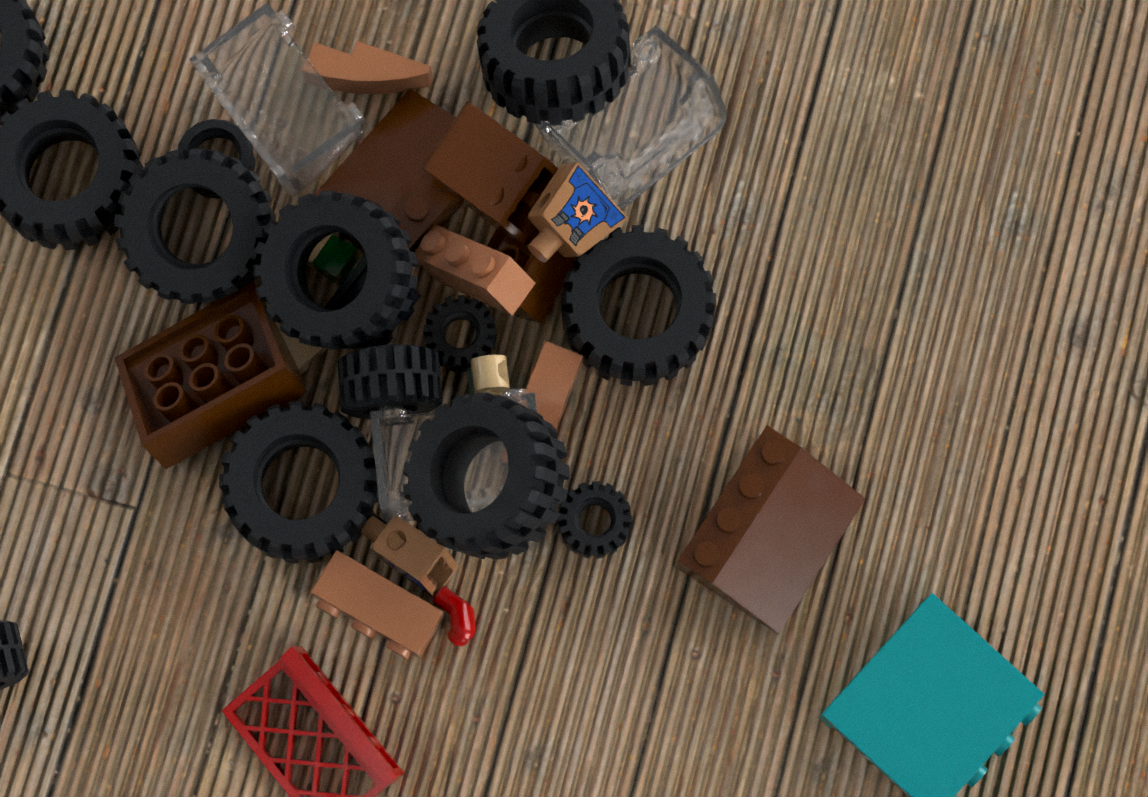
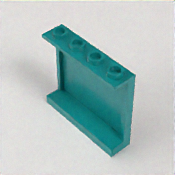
[818,593,1045,797]

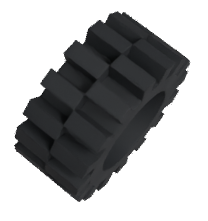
[423,295,497,373]
[558,481,632,559]

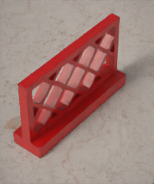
[221,646,405,797]

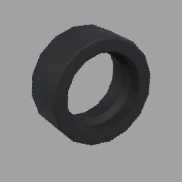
[178,119,255,199]

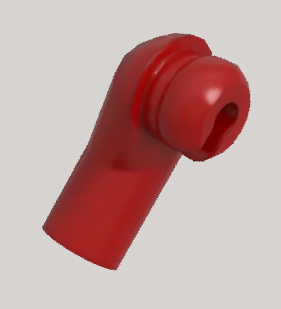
[432,586,476,646]

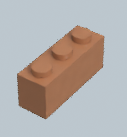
[414,224,536,316]
[311,550,445,660]

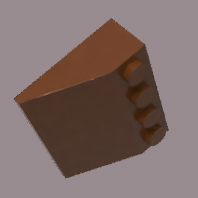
[314,89,464,254]
[114,281,307,469]
[675,425,866,634]

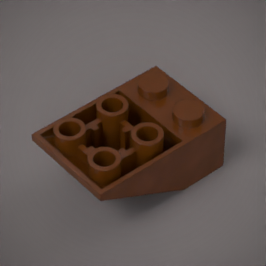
[421,101,558,244]

